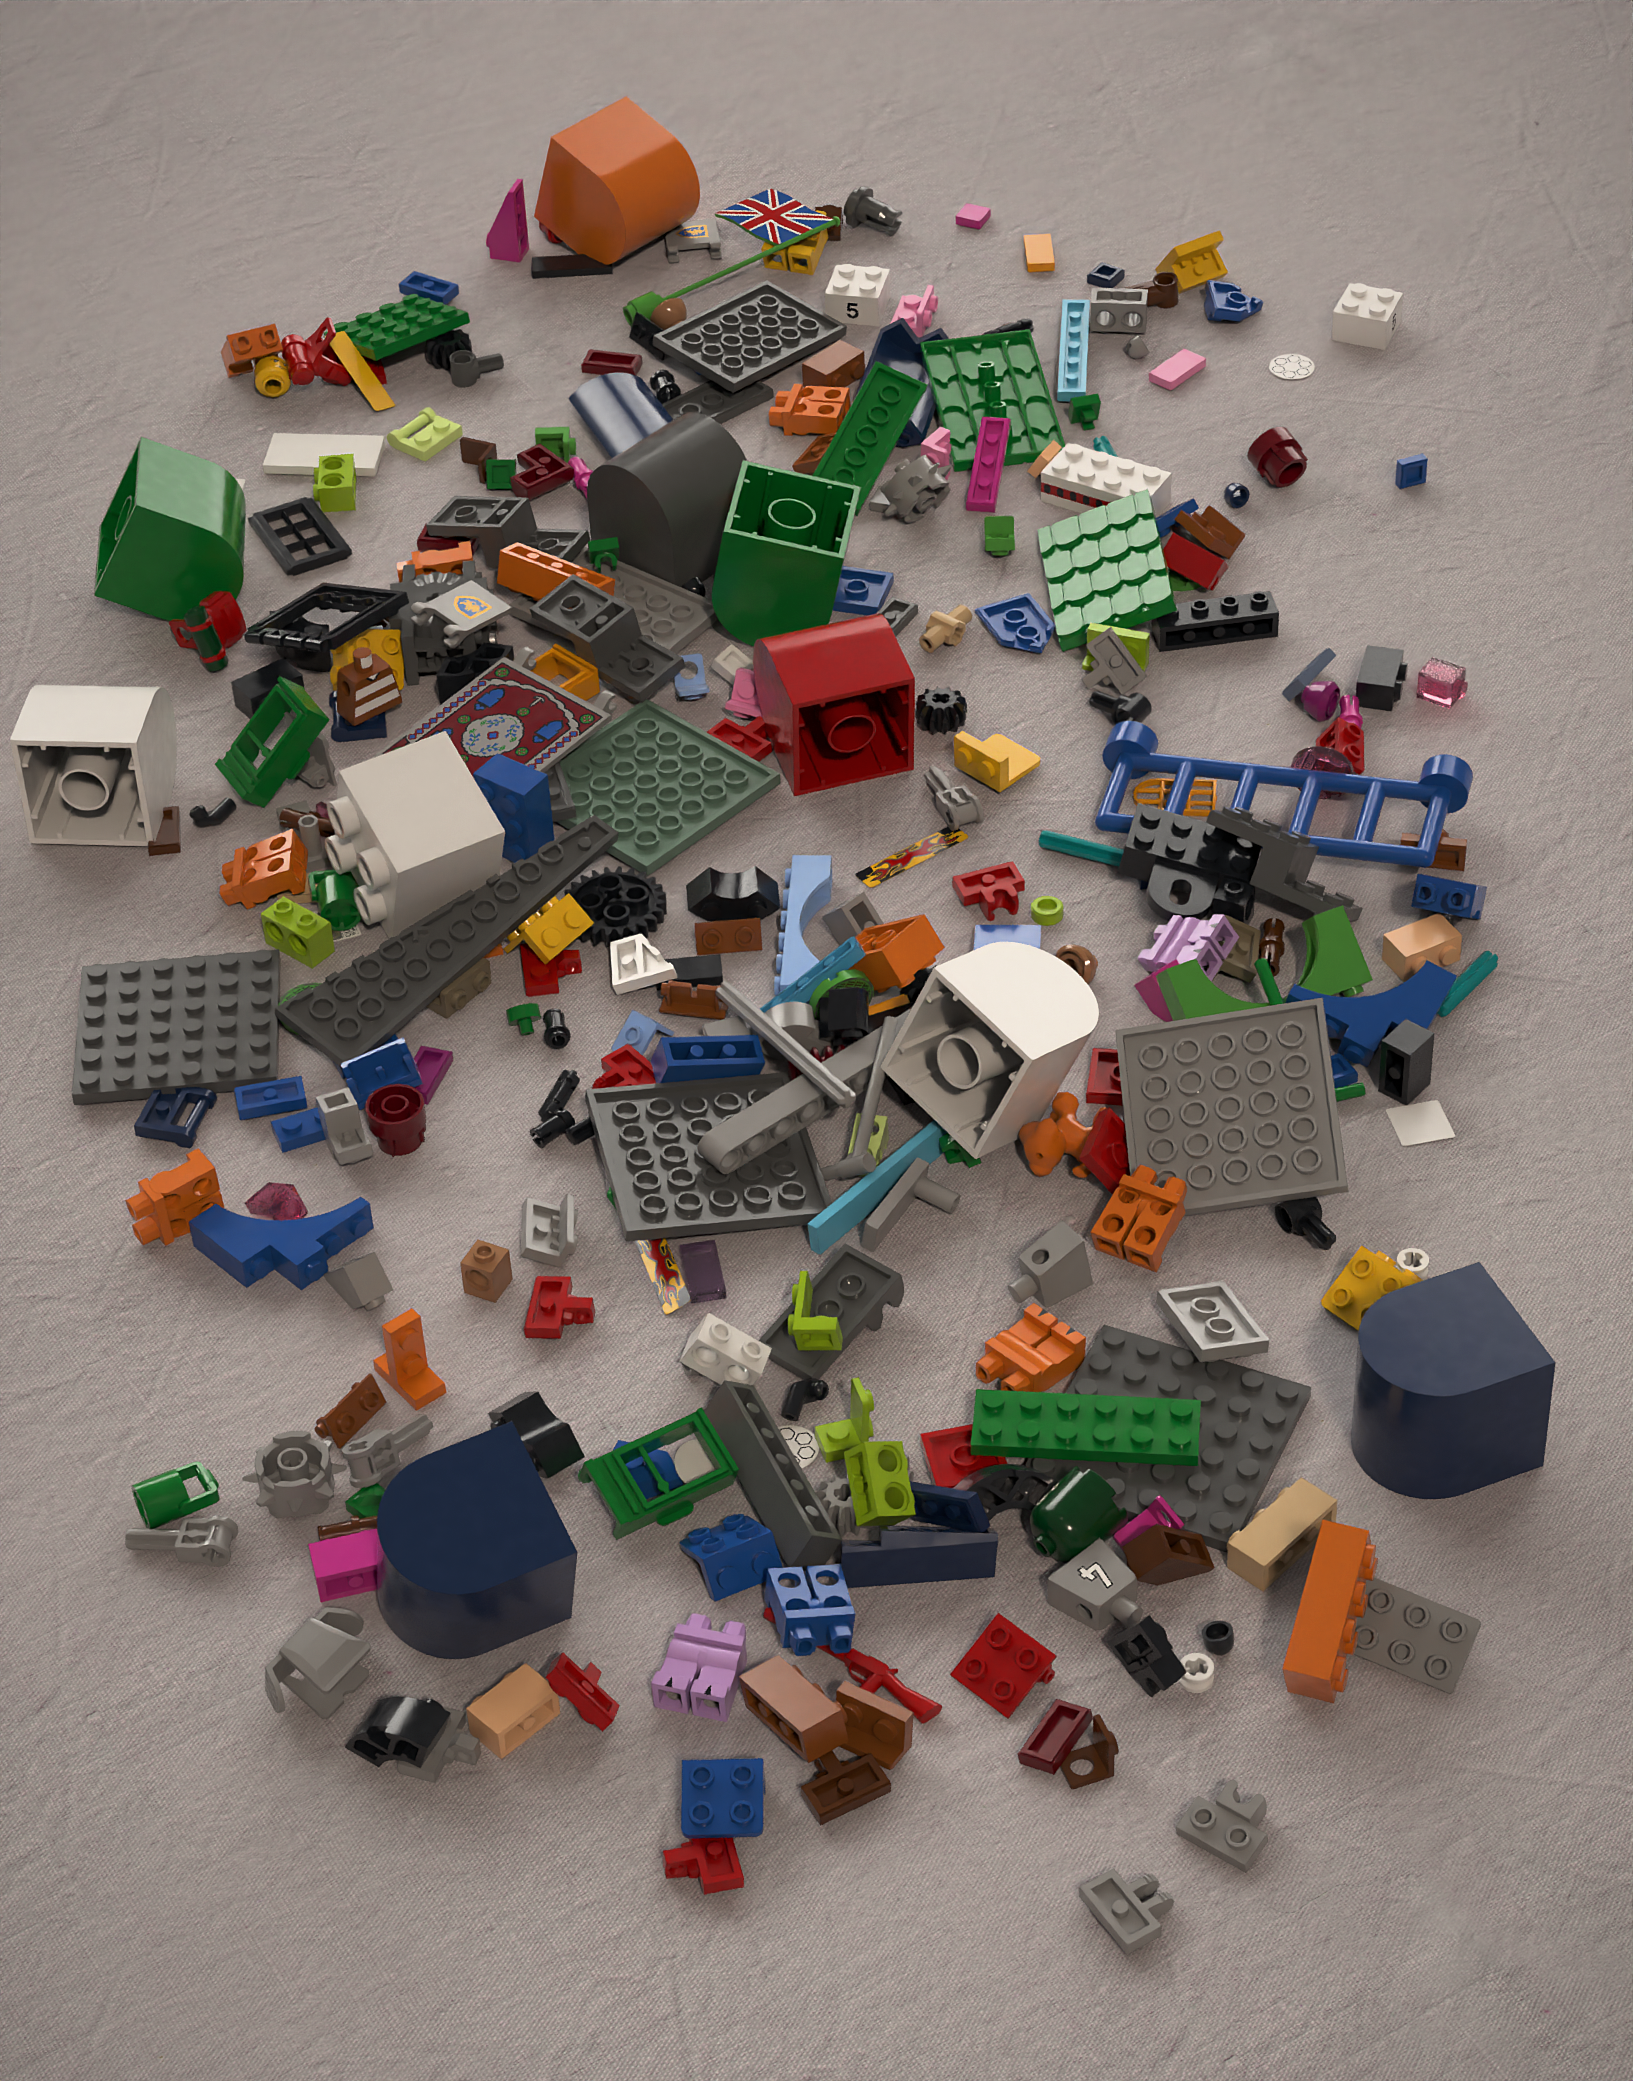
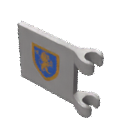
[665,218,722,263]
[411,580,512,648]

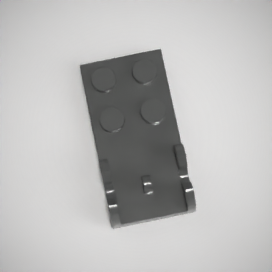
[759,1244,904,1380]

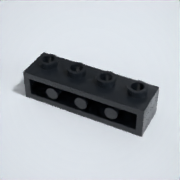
[1151,591,1279,652]

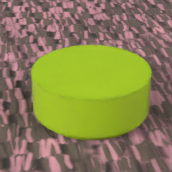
[1031,896,1064,926]

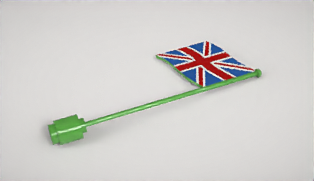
[623,189,840,327]

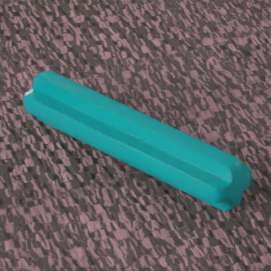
[1039,830,1124,867]
[1438,951,1499,1017]

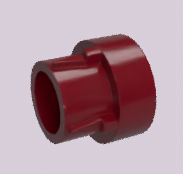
[1247,426,1308,488]
[365,1084,426,1157]

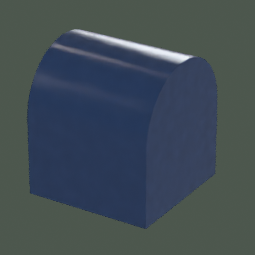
[1351,1262,1556,1499]
[377,1421,578,1659]

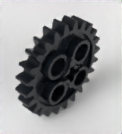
[561,866,667,947]

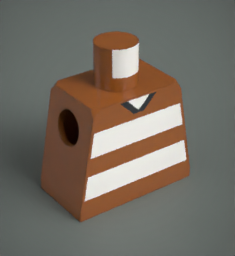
[337,647,402,726]

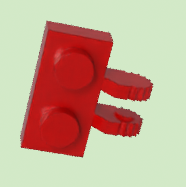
[592,1044,656,1089]

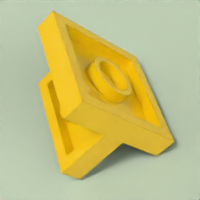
[1155,230,1228,294]

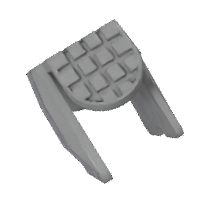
[265,1607,371,1719]

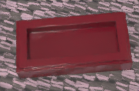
[581,349,643,376]
[1017,1699,1093,1775]

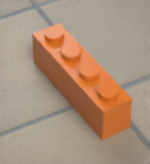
[497,542,615,609]

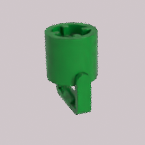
[308,869,361,931]
[131,1461,220,1529]

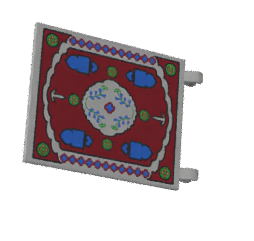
[374,647,617,778]

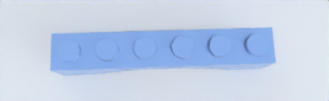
[774,855,833,1004]

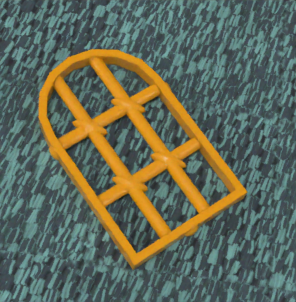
[1133,778,1217,817]

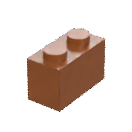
[802,340,865,388]

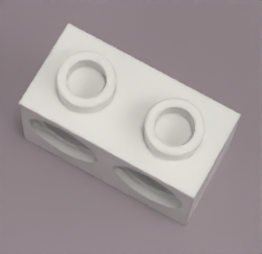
[679,1313,772,1385]

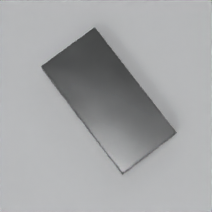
[662,380,774,424]

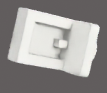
[711,644,754,685]

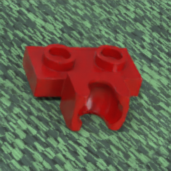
[952,861,1025,921]

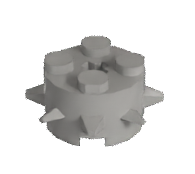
[880,455,951,523]
[243,1431,347,1518]

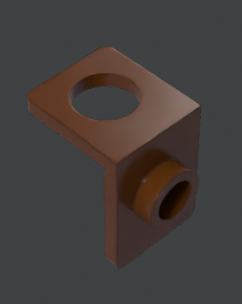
[460,437,497,484]
[1060,1714,1119,1789]

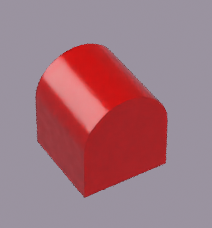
[753,613,915,796]

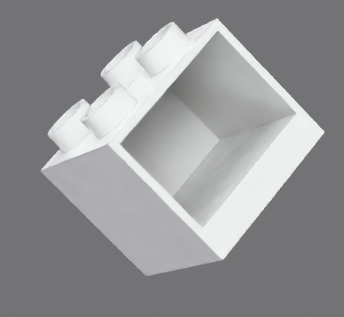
[325,731,505,939]

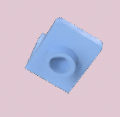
[674,653,710,700]
[612,1010,674,1055]

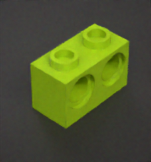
[313,454,357,513]
[261,896,335,969]
[844,1441,916,1527]

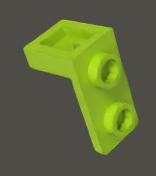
[788,1271,843,1350]
[815,1377,874,1463]

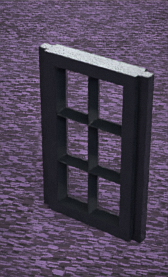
[248,497,352,576]

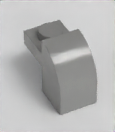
[752,1002,833,1062]
[315,1088,373,1165]

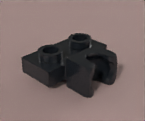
[1106,1615,1186,1697]

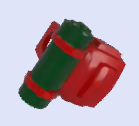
[169,591,247,672]

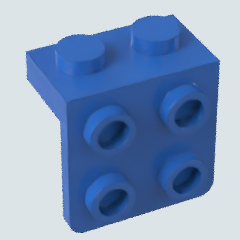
[680,1514,783,1602]
[681,1758,766,1839]

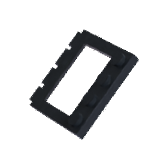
[244,582,409,653]

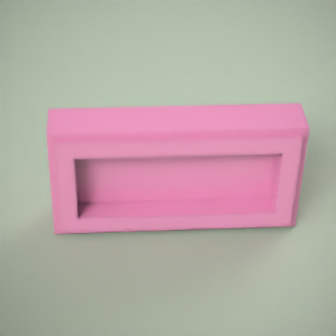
[1149,349,1206,391]

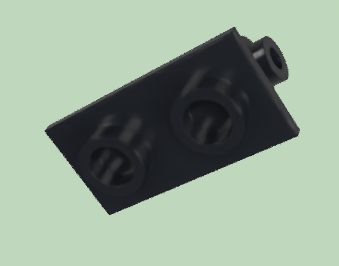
[629,312,665,360]

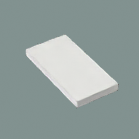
[263,433,386,477]

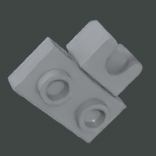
[1176,1780,1268,1873]

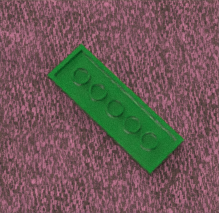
[812,361,928,516]
[971,1389,1201,1466]

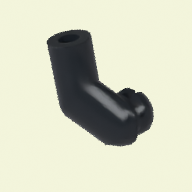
[189,798,237,828]
[781,1378,829,1421]

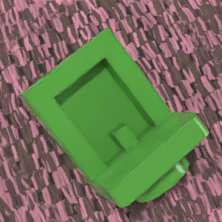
[535,427,576,463]
[984,515,1015,556]

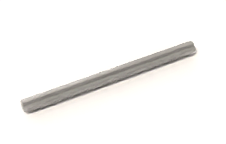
[716,981,856,1108]

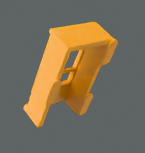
[530,643,600,701]

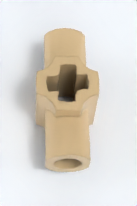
[919,604,972,653]

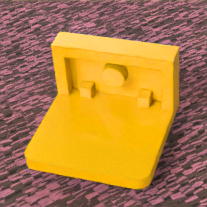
[330,629,404,691]
[954,731,1040,792]
[504,893,594,964]
[1321,1245,1423,1331]

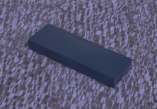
[910,1481,991,1533]

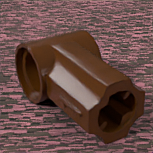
[1125,272,1179,309]

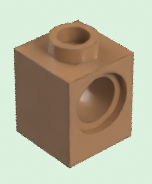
[460,1239,513,1303]

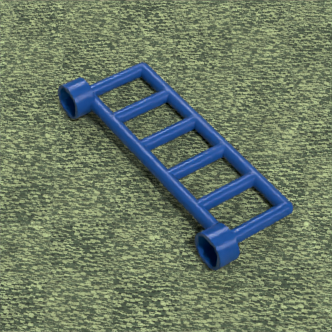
[1095,721,1473,868]

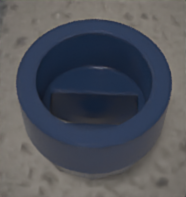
[1224,483,1250,508]

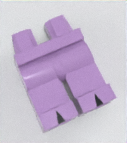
[1138,914,1239,981]
[651,1613,747,1722]

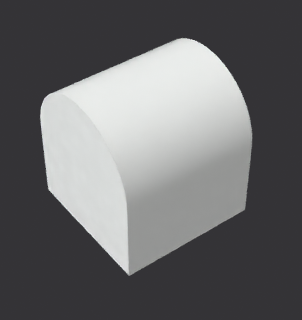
[10,685,177,846]
[880,942,1099,1159]

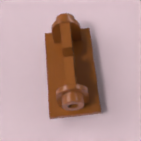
[694,918,763,955]
[659,980,729,1020]
[315,1373,387,1449]

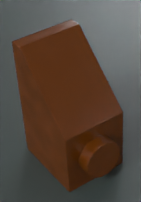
[1122,1524,1215,1586]

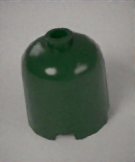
[1030,1466,1128,1563]

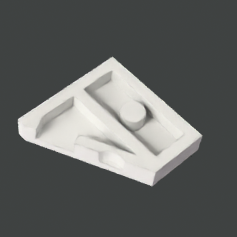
[610,934,677,995]

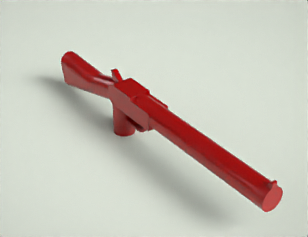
[763,1607,942,1724]

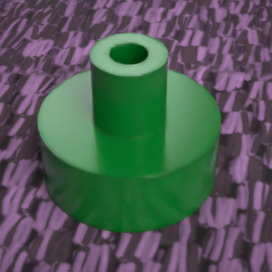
[506,1003,541,1036]

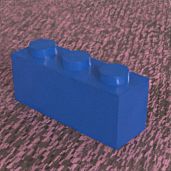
[651,1035,765,1083]

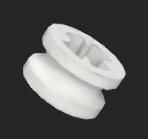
[1396,1248,1429,1281]
[1179,1653,1214,1693]

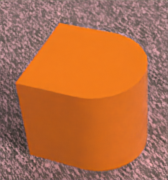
[534,96,700,265]

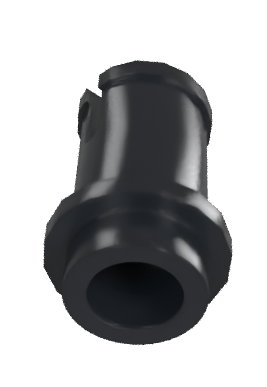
[543,1008,571,1049]
[530,1109,575,1148]

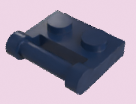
[329,691,387,742]
[134,1087,217,1148]

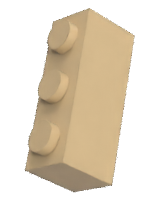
[1226,1477,1337,1591]

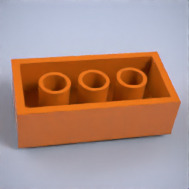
[1282,1519,1378,1703]

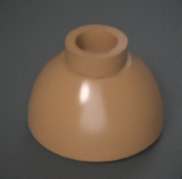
[650,298,687,330]
[1055,944,1098,985]

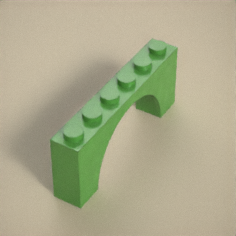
[1155,905,1373,1021]

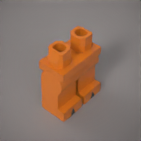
[221,324,283,378]
[769,383,851,436]
[396,541,473,583]
[219,829,308,909]
[125,1148,225,1246]
[1090,1164,1187,1273]
[976,1303,1086,1392]

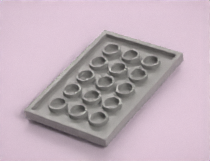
[509,547,719,670]

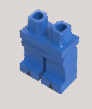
[1411,874,1487,919]
[764,1564,856,1656]

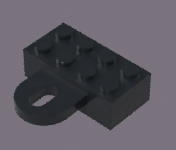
[1118,803,1261,921]

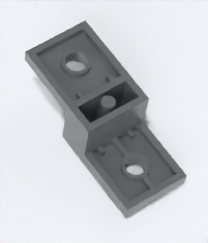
[426,496,590,568]
[530,574,685,702]
[1206,807,1363,921]

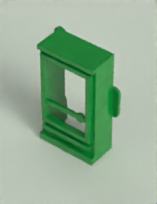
[215,676,330,808]
[578,1407,739,1540]

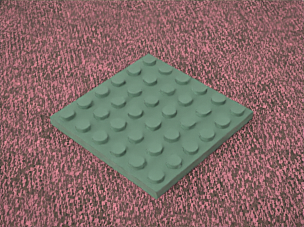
[555,699,781,876]

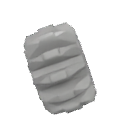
[815,1474,871,1538]

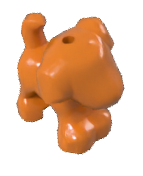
[1018,1092,1106,1178]

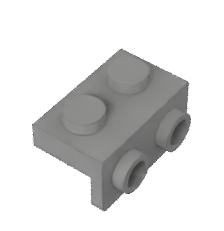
[521,1194,578,1268]

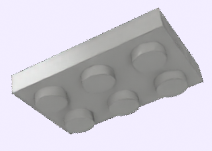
[1156,1281,1269,1362]

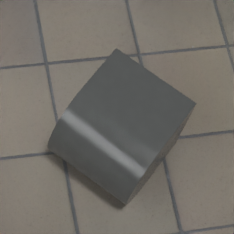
[587,412,747,587]

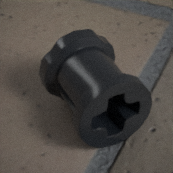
[649,369,681,404]

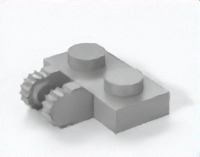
[1079,1868,1175,1955]

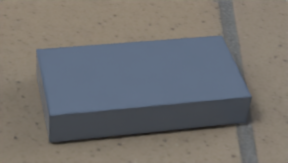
[1282,648,1336,702]

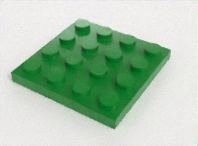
[323,294,470,360]

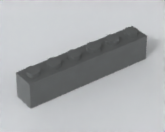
[704,1380,842,1571]

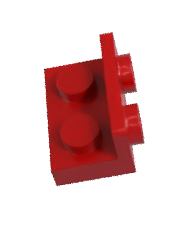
[1316,717,1365,775]

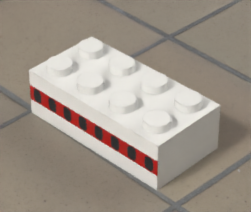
[1041,443,1172,518]

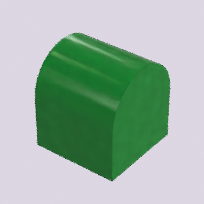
[94,437,246,621]
[712,460,861,647]

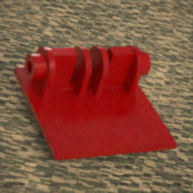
[950,1613,1057,1719]

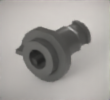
[844,186,902,236]

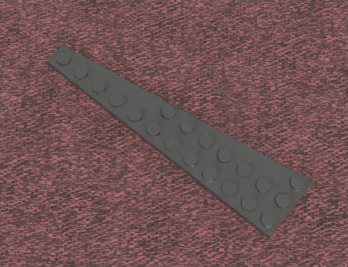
[275,815,619,1068]

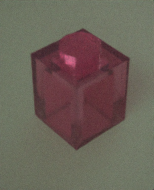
[1417,657,1468,709]

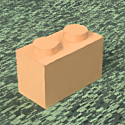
[1382,913,1462,982]
[466,1663,560,1759]

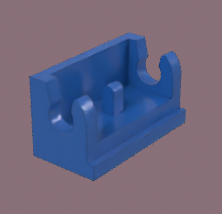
[341,1037,423,1110]

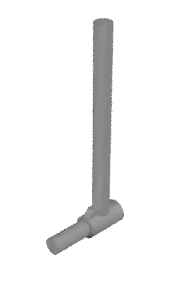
[820,1016,898,1181]

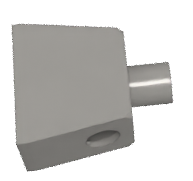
[1008,1220,1093,1307]

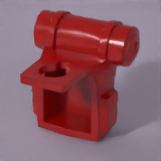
[281,317,353,386]

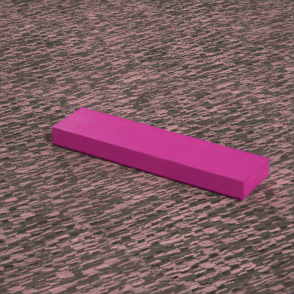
[966,417,1011,513]

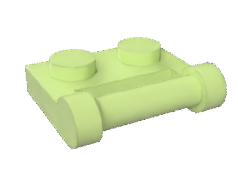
[387,407,463,462]

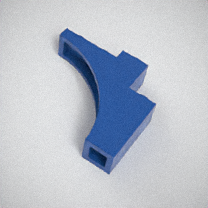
[1285,960,1457,1068]
[189,1197,374,1290]

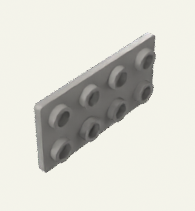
[1354,1577,1481,1694]

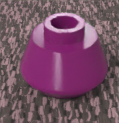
[1301,681,1340,722]

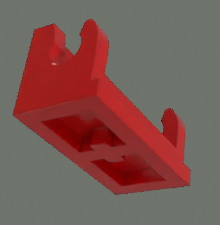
[1163,532,1228,591]

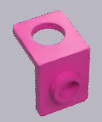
[1113,1495,1184,1551]

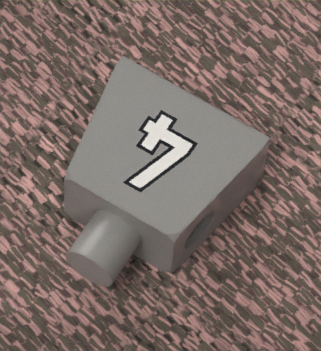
[1048,1538,1143,1631]

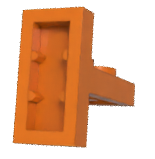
[373,1308,446,1411]

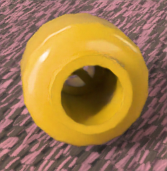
[254,356,291,398]

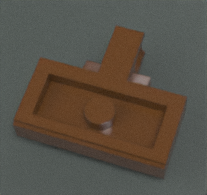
[801,1751,891,1826]

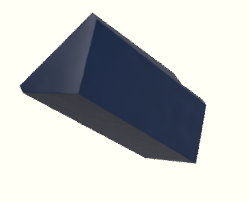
[840,1525,998,1588]

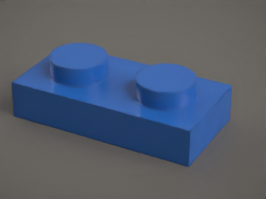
[399,271,459,305]
[1156,498,1199,538]
[234,1076,308,1120]
[271,1107,326,1153]

